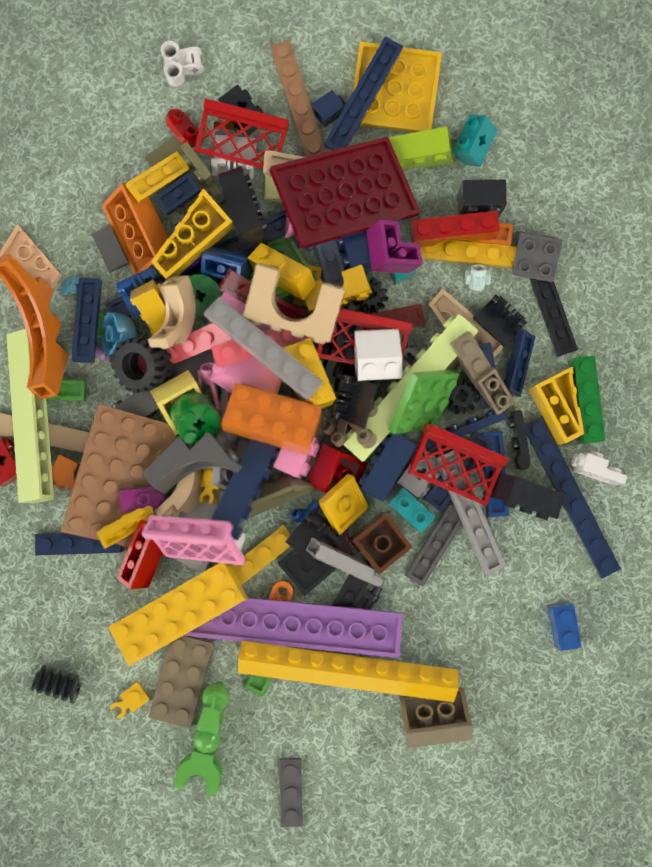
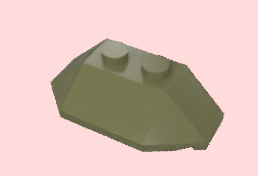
[244,472,318,520]

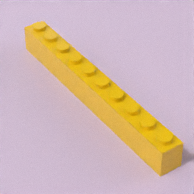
[238,641,459,702]

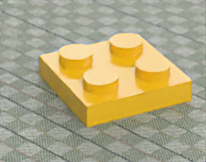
[318,474,369,535]

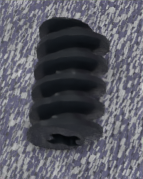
[31,665,82,704]

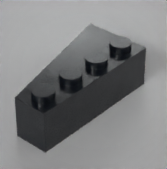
[218,166,268,256]

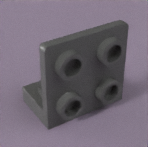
[512,231,563,282]

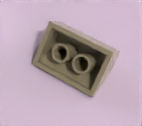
[399,688,472,748]

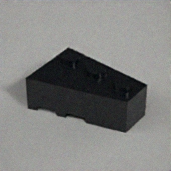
[483,471,565,521]

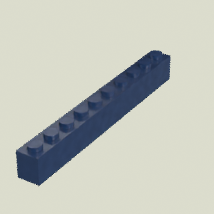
[211,341,326,541]

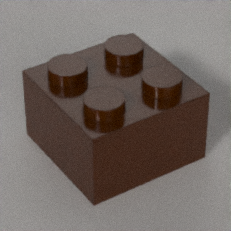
[348,512,412,575]

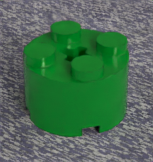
[186,272,221,318]
[170,392,221,444]

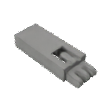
[306,537,383,586]

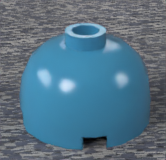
[100,312,139,355]

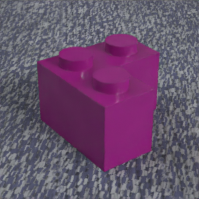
[366,220,423,274]

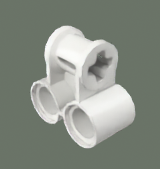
[161,41,204,87]

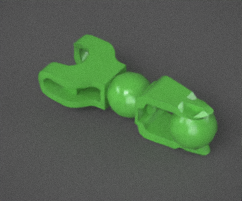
[174,681,230,797]

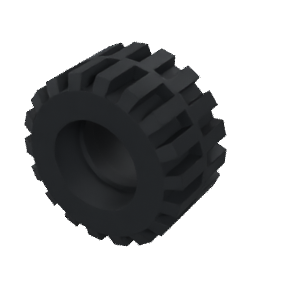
[111,335,173,393]

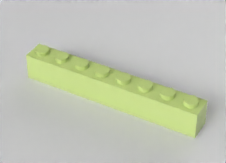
[344,314,479,462]
[6,329,54,504]

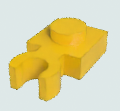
[199,468,223,505]
[110,681,151,719]

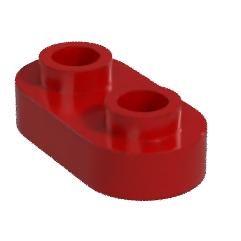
[165,109,199,147]

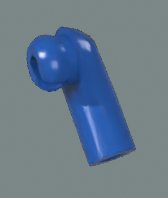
[290,500,321,523]

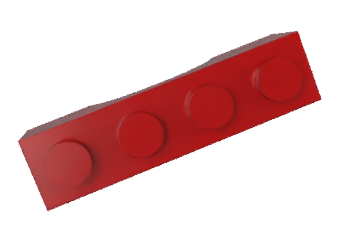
[410,211,500,247]

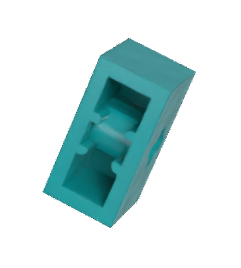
[452,114,498,167]
[388,487,435,533]

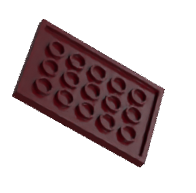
[269,136,420,249]

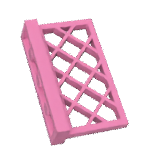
[142,515,245,565]

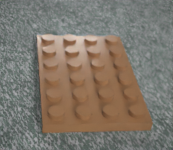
[61,404,180,547]

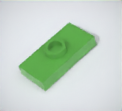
[46,379,87,402]

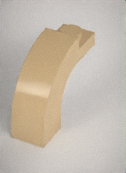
[148,275,195,349]
[154,469,204,517]

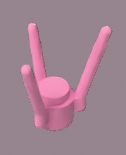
[197,362,220,413]

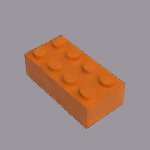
[221,382,322,456]

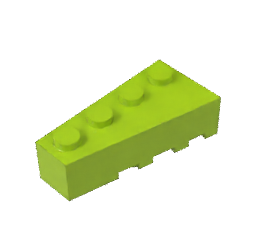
[366,126,455,170]

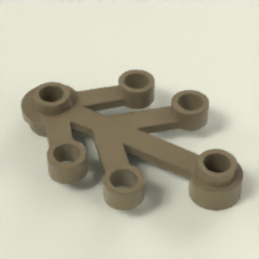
[321,392,378,449]

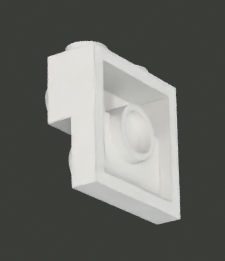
[571,451,627,485]

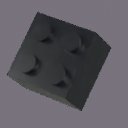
[457,179,507,217]

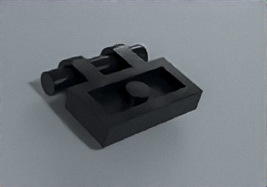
[332,574,382,609]

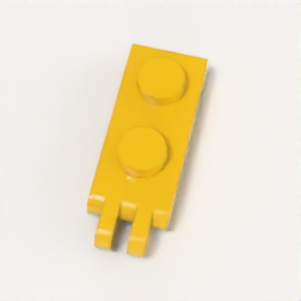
[96,506,155,549]

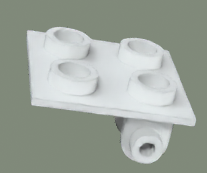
[211,135,257,179]

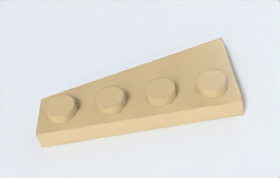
[429,288,503,357]

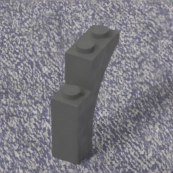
[143,432,243,494]

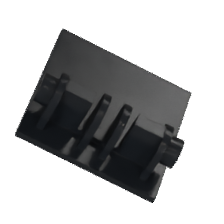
[473,294,528,347]
[330,374,378,429]
[285,509,345,570]

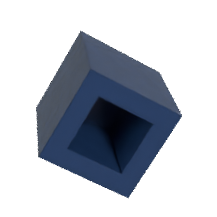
[312,89,345,127]

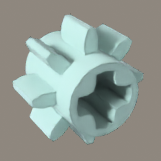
[464,265,491,291]

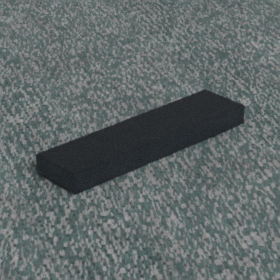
[529,278,578,357]

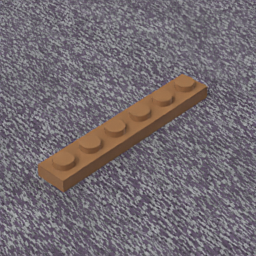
[270,40,326,157]

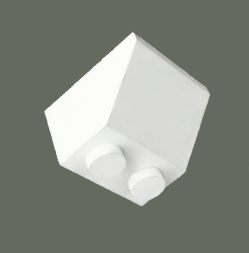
[354,329,402,381]

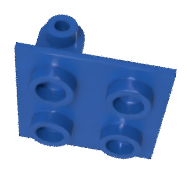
[116,266,163,321]

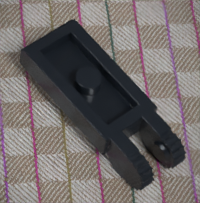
[507,410,531,470]

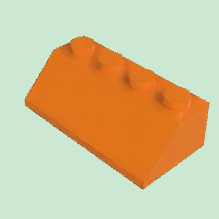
[102,183,169,275]

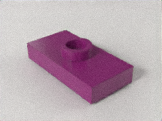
[119,486,165,512]

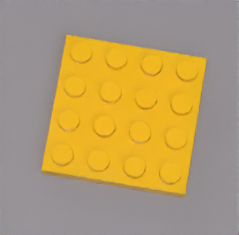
[353,41,442,133]

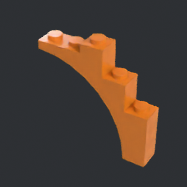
[0,254,69,400]

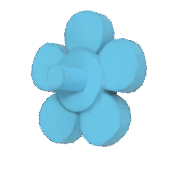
[60,275,79,295]

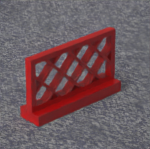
[194,98,290,169]
[316,308,412,365]
[408,424,509,506]

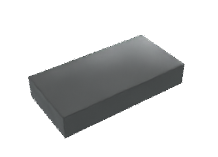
[91,226,129,273]

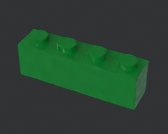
[568,356,606,445]

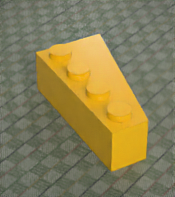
[152,188,234,280]

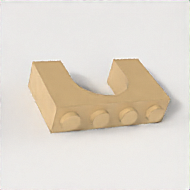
[243,263,346,344]

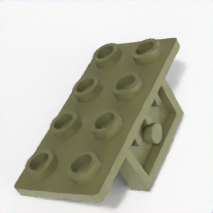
[145,136,226,209]

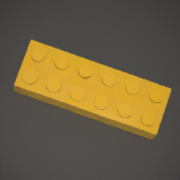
[108,563,248,666]

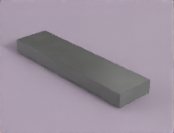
[405,503,462,587]

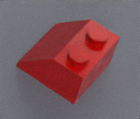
[307,444,367,493]

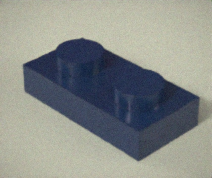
[154,173,201,216]

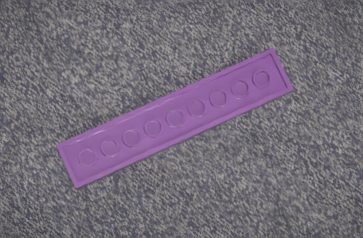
[184,597,403,658]

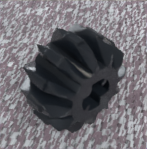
[354,278,388,314]
[447,379,479,415]

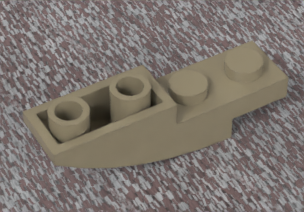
[450,331,515,415]

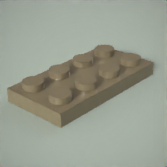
[148,636,214,729]

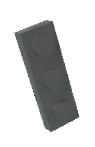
[279,758,303,827]

